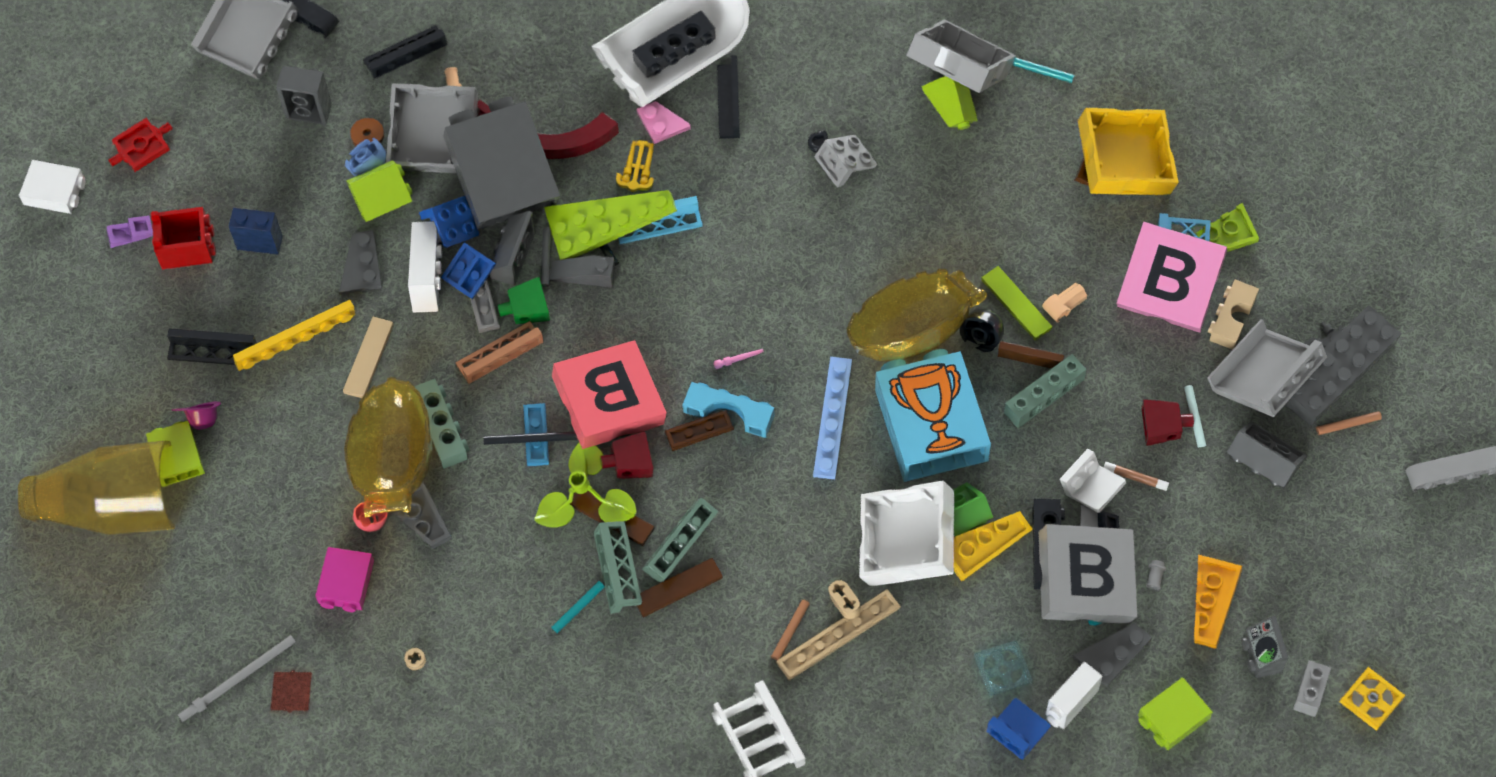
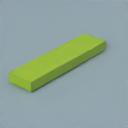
[981,266,1052,341]

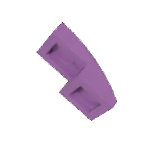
[107,216,153,248]

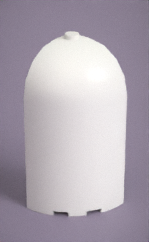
[592,0,749,107]

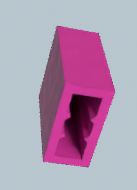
[316,547,374,612]

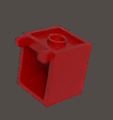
[150,207,216,270]

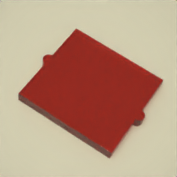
[271,670,312,713]

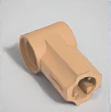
[1042,283,1087,323]

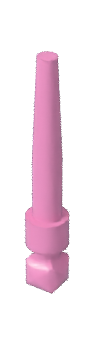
[714,349,764,369]

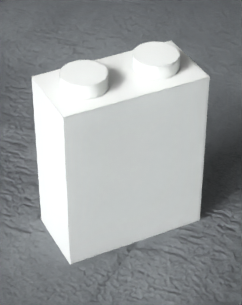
[19,160,86,214]
[1046,661,1102,730]

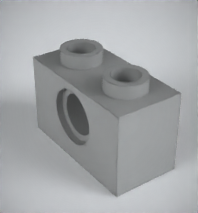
[1293,660,1331,717]

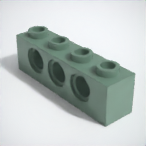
[1004,354,1087,428]
[411,379,470,469]
[642,497,718,583]

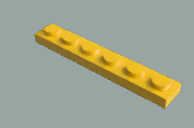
[233,300,355,371]

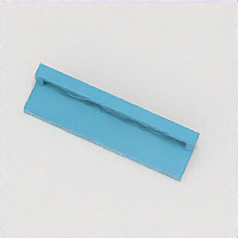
[619,196,703,244]

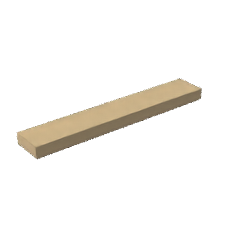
[776,589,900,681]

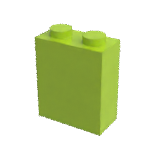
[346,160,413,222]
[146,421,205,487]
[1138,677,1213,750]

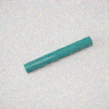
[1013,58,1074,83]
[551,581,605,634]

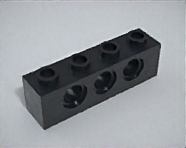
[633,10,715,78]
[1032,499,1065,589]

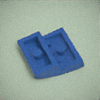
[441,242,496,299]

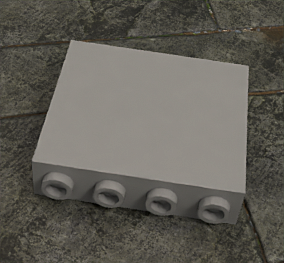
[191,0,298,80]
[1208,319,1327,417]

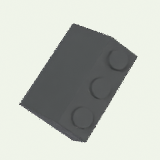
[490,211,535,285]
[1227,421,1308,487]

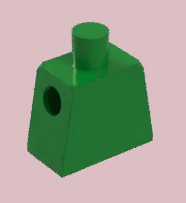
[497,277,550,324]

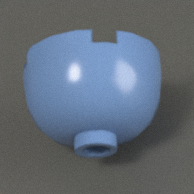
[345,138,387,176]

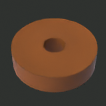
[350,118,384,146]

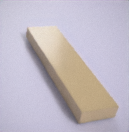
[343,317,394,399]

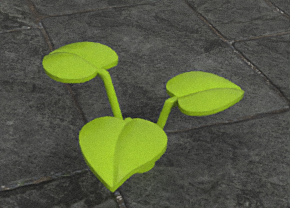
[534,443,637,527]

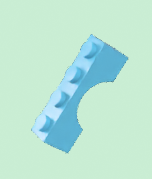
[683,382,774,438]

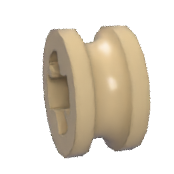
[404,648,426,670]

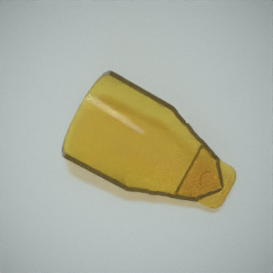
[18,441,175,535]

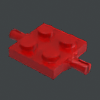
[108,118,173,172]

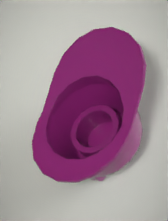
[171,402,221,430]

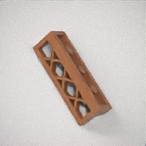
[456,321,543,384]

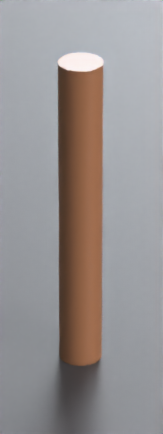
[1316,411,1382,435]
[771,600,810,660]

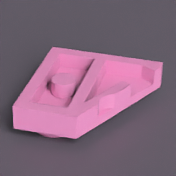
[637,101,691,144]

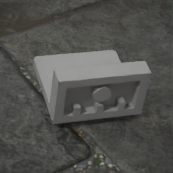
[814,135,877,187]

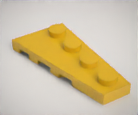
[954,511,1033,581]

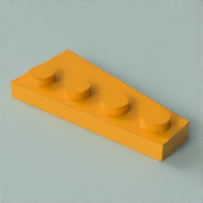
[1194,554,1242,649]

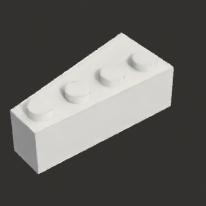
[408,221,442,313]

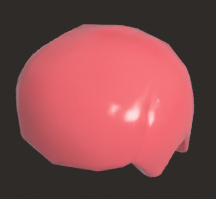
[353,499,388,532]

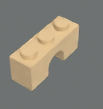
[1208,280,1259,350]

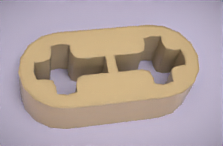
[829,580,861,619]

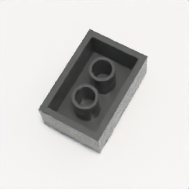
[276,66,332,125]

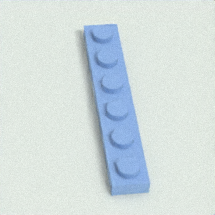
[813,357,852,480]

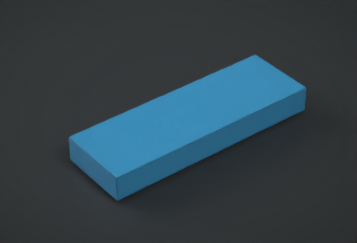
[523,403,549,466]

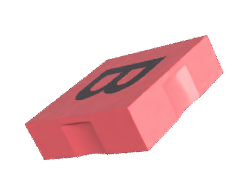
[552,340,667,449]

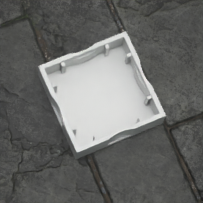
[859,481,954,586]

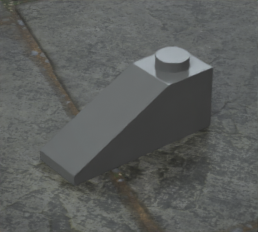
[549,256,615,287]

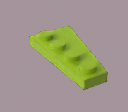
[1194,203,1259,252]

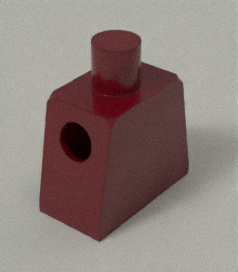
[1141,399,1194,446]
[600,431,653,479]

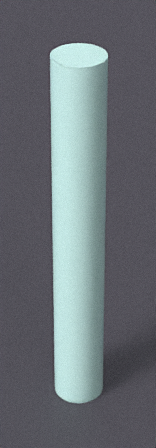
[1184,385,1206,447]

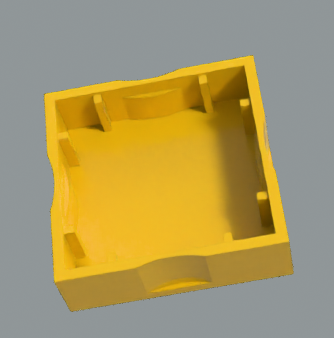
[1078,108,1179,195]

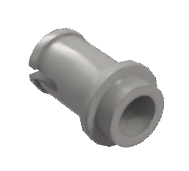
[1146,560,1166,590]

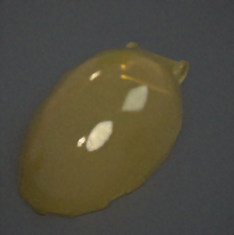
[847,269,987,361]
[344,377,433,517]

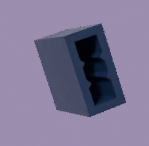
[229,208,283,255]

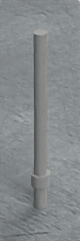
[178,635,296,722]

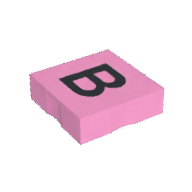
[1117,222,1227,332]

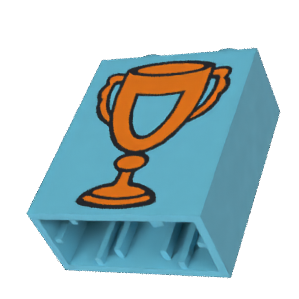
[875,349,991,482]

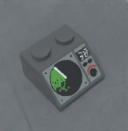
[1241,615,1288,678]

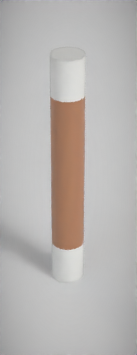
[1104,462,1169,491]

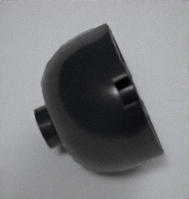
[959,308,1004,352]

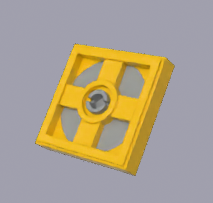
[1340,667,1406,731]

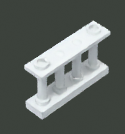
[712,680,805,777]

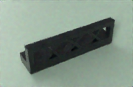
[363,25,448,79]
[717,55,740,139]
[167,328,257,365]

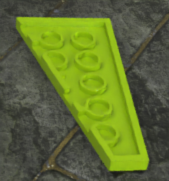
[544,190,677,260]

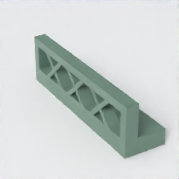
[594,521,642,614]

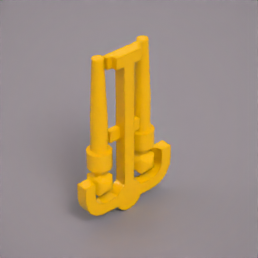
[616,140,654,192]

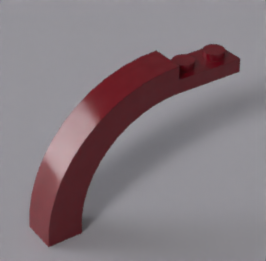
[477,100,619,159]

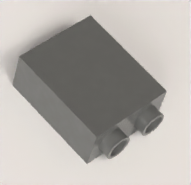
[443,96,560,230]

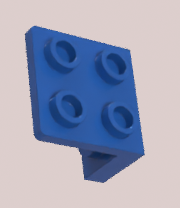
[419,196,479,248]
[987,698,1051,760]

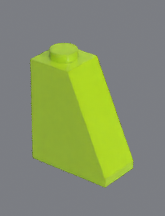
[922,76,978,130]

